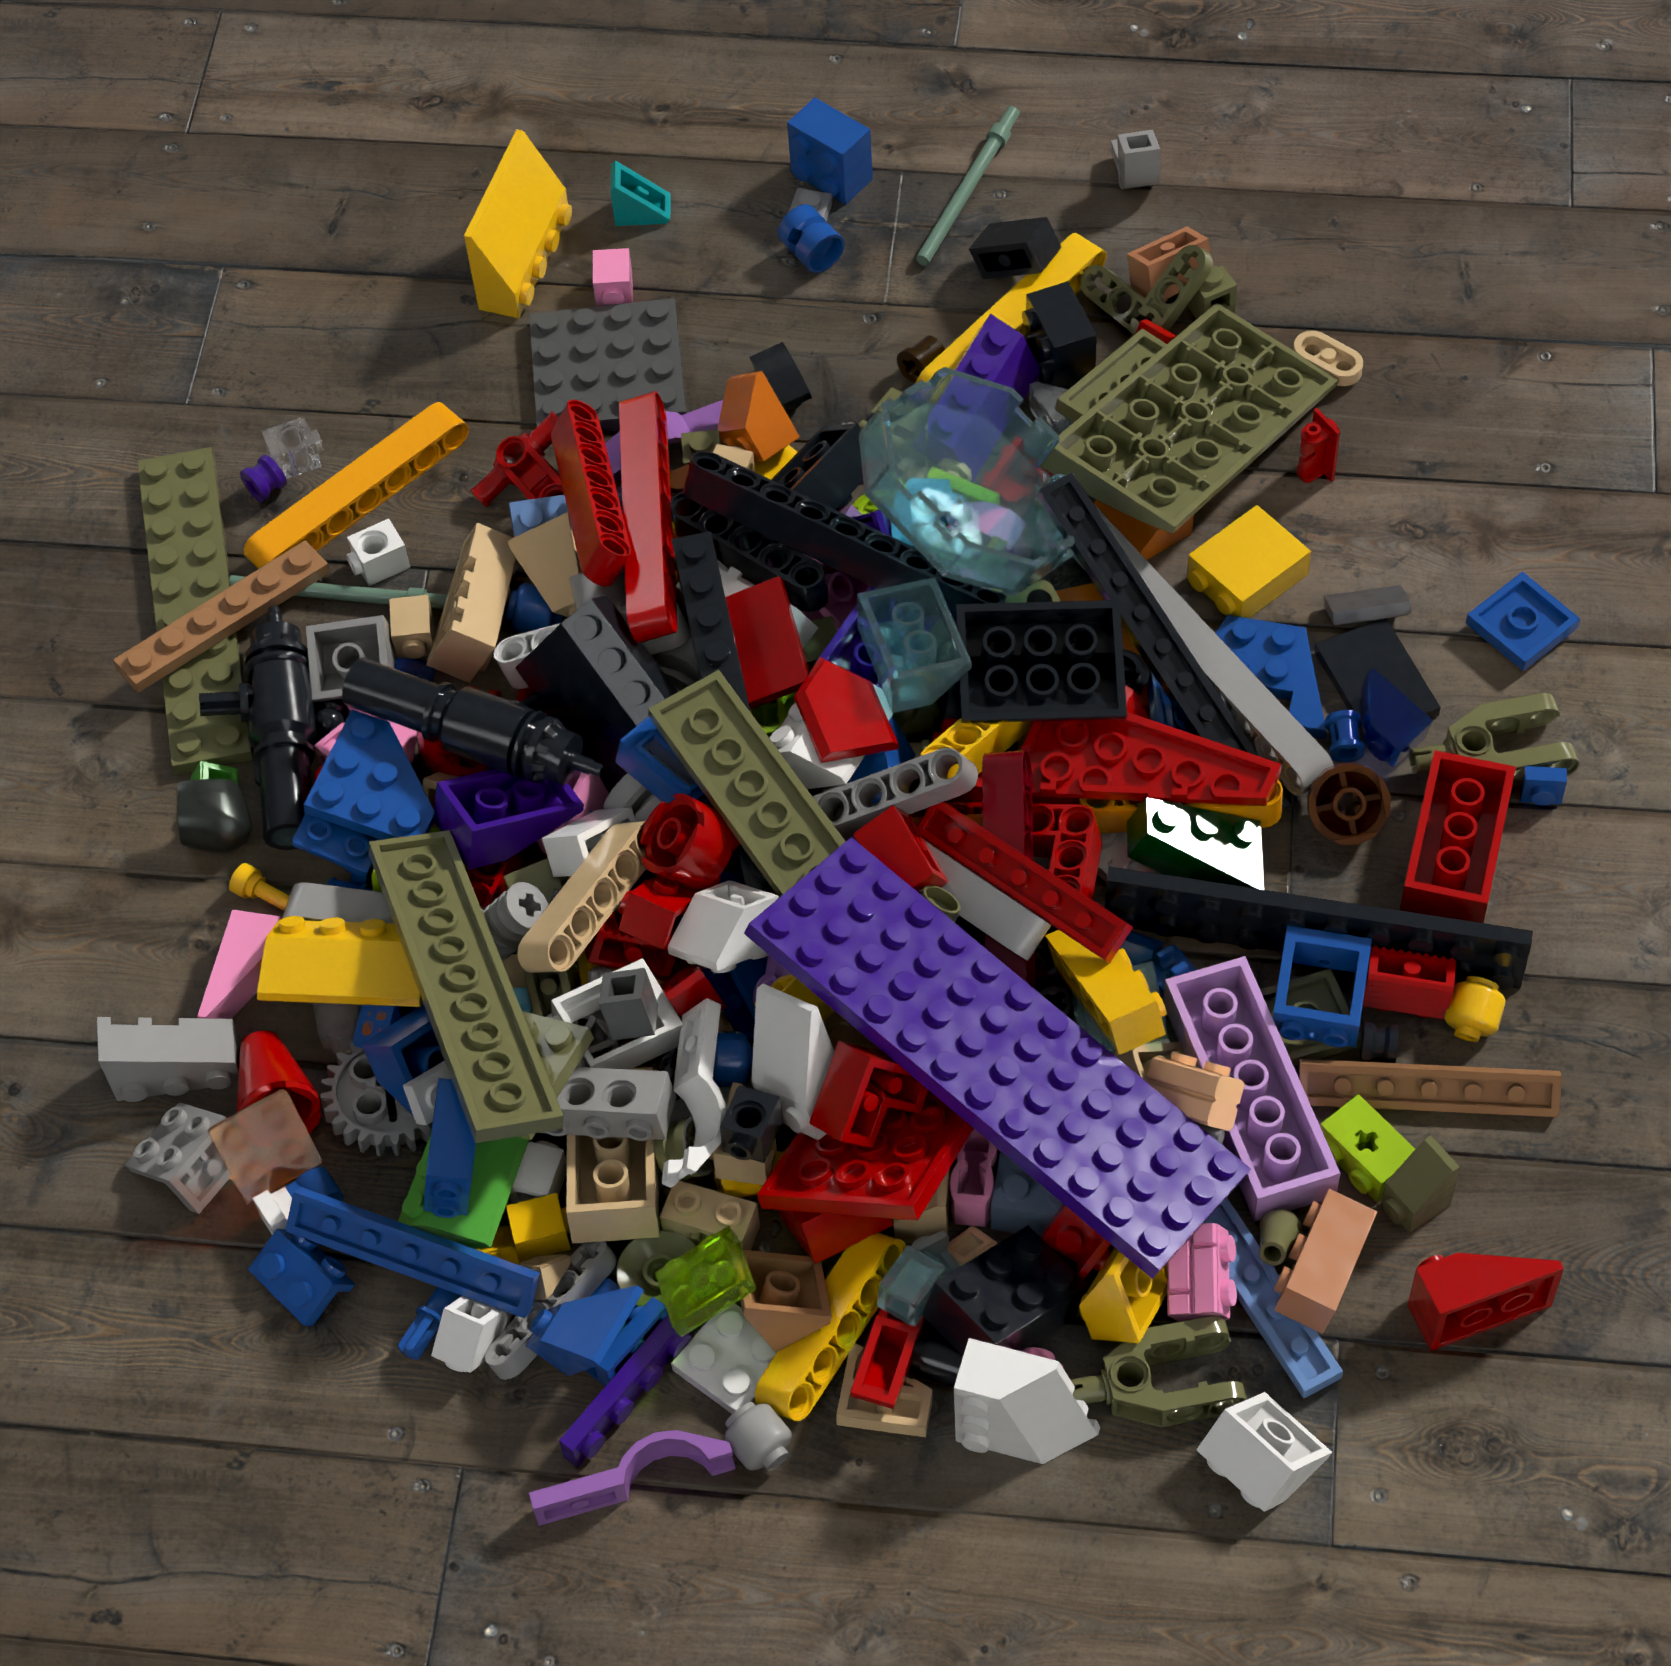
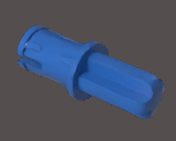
[398,1287,461,1360]

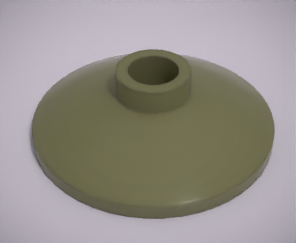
[616,1230,705,1312]

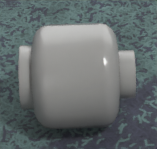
[724,1402,792,1471]

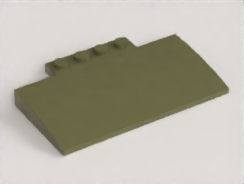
[1041,303,1339,534]

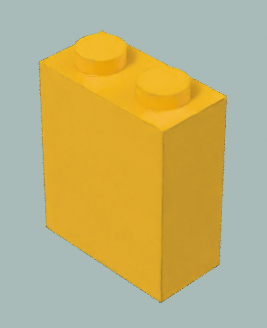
[1187,505,1311,618]

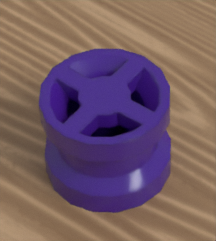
[240,454,287,502]

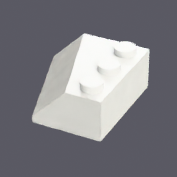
[954,1338,1100,1464]

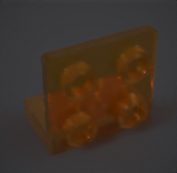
[208,1089,324,1205]

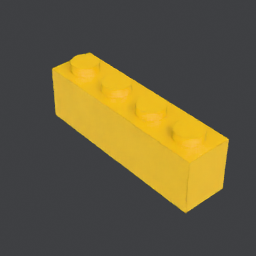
[1045,930,1167,1055]

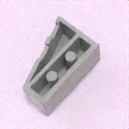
[97,1017,241,1102]

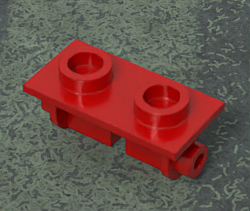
[1297,408,1341,483]

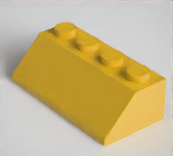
[257,916,423,1007]

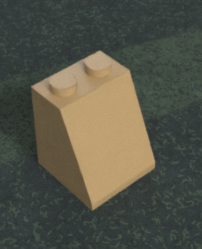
[508,512,624,617]

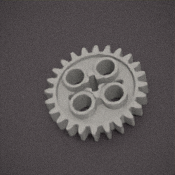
[320,1042,433,1156]

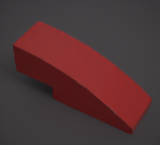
[850,1286,928,1409]

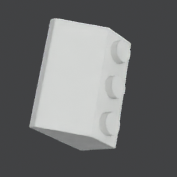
[770,685,901,789]

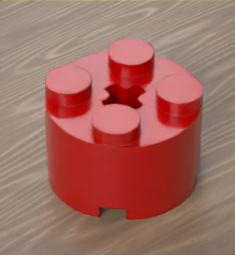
[640,793,739,890]

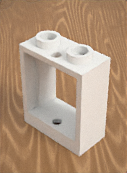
[551,958,683,1070]

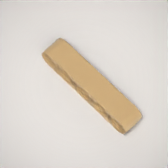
[517,821,646,973]

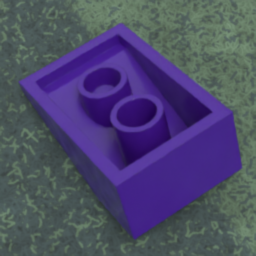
[434,769,584,870]

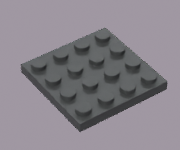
[529,298,686,430]

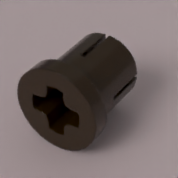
[897,336,945,383]

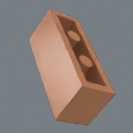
[1273,1189,1378,1334]

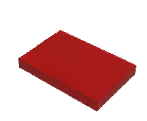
[725,576,810,709]

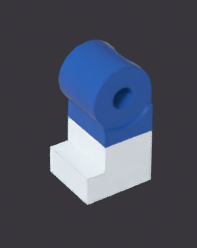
[253,1167,344,1235]

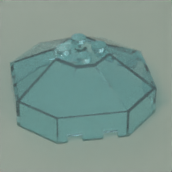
[859,367,1075,597]

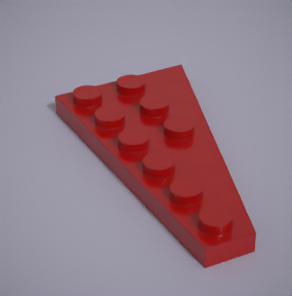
[1021,712,1281,806]

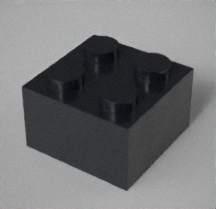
[1022,281,1097,396]

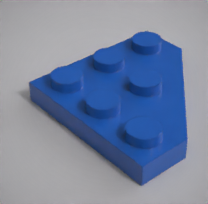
[304,709,435,840]

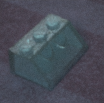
[857,577,972,713]

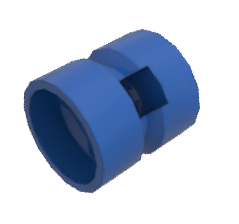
[777,204,845,273]

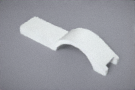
[662,998,727,1188]

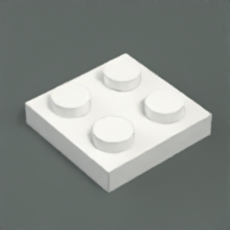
[671,1298,777,1414]

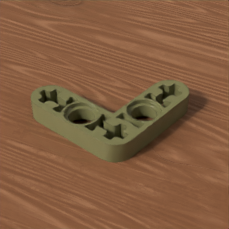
[1080,245,1213,335]

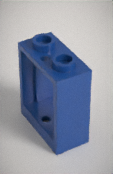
[1273,925,1372,1047]
[423,1078,476,1218]

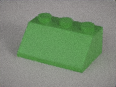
[398,1127,529,1249]

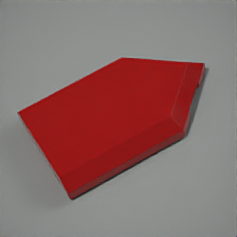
[794,657,899,763]

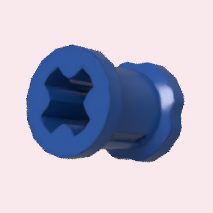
[1324,710,1365,763]

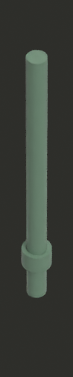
[916,106,1020,266]
[229,575,447,610]

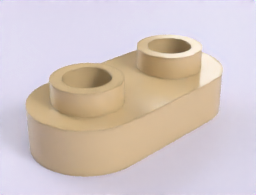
[1293,331,1363,386]

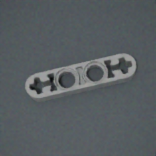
[485,1241,617,1380]

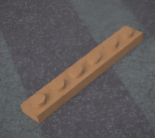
[113,540,330,693]
[1298,1059,1562,1117]

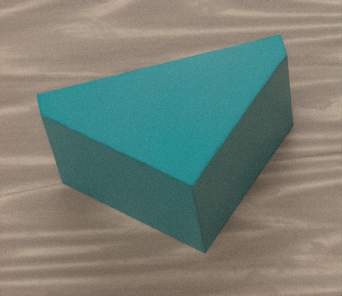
[610,160,671,226]

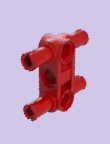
[470,411,564,538]

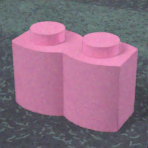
[950,1129,998,1227]

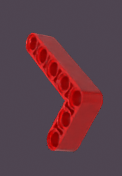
[909,802,1102,899]

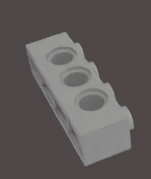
[539,1067,676,1141]

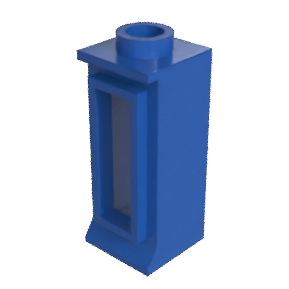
[615,716,714,808]

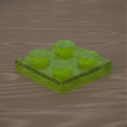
[655,1225,756,1337]

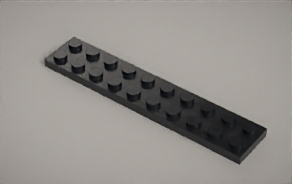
[1105,866,1533,989]

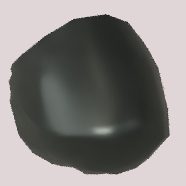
[177,779,252,853]

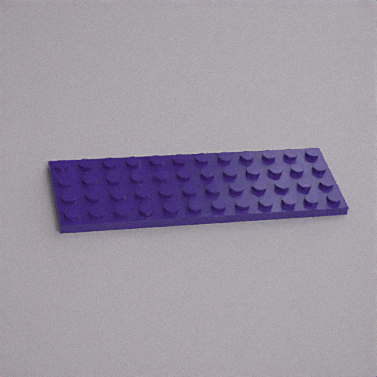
[744,837,1251,1279]

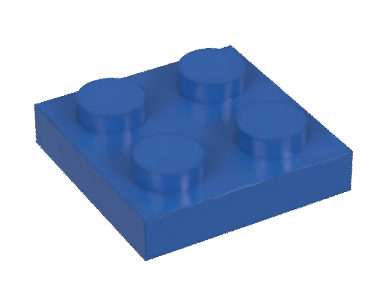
[1466,571,1580,671]

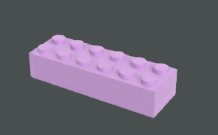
[1163,956,1341,1222]

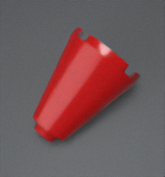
[236,1030,322,1147]

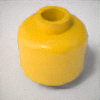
[1444,976,1506,1042]

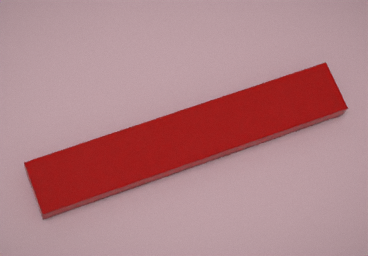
[917,802,1133,963]

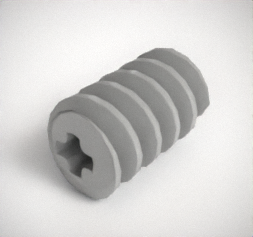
[482,882,548,961]

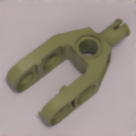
[1409,693,1580,788]
[1070,1316,1247,1427]

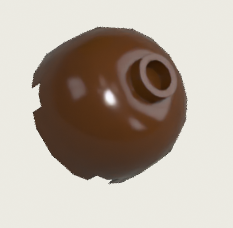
[1307,762,1391,845]

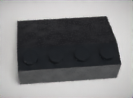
[515,595,678,795]
[954,600,1127,723]

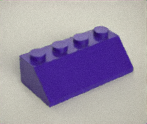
[907,314,1040,483]

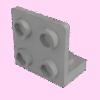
[125,1103,254,1214]

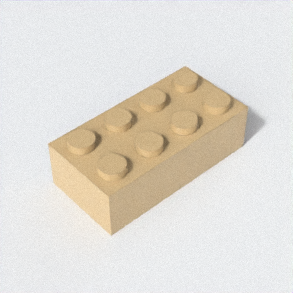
[566,1067,660,1244]

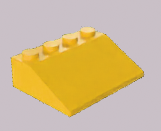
[464,129,572,319]

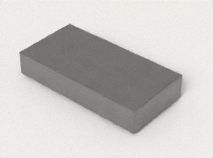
[1324,585,1411,625]

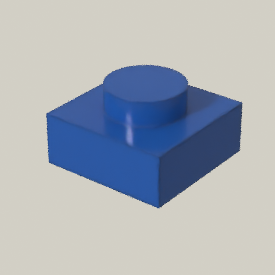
[1520,766,1567,806]

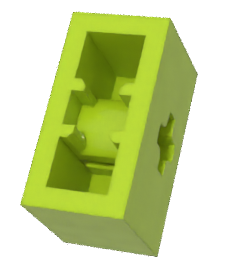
[1320,1094,1415,1203]

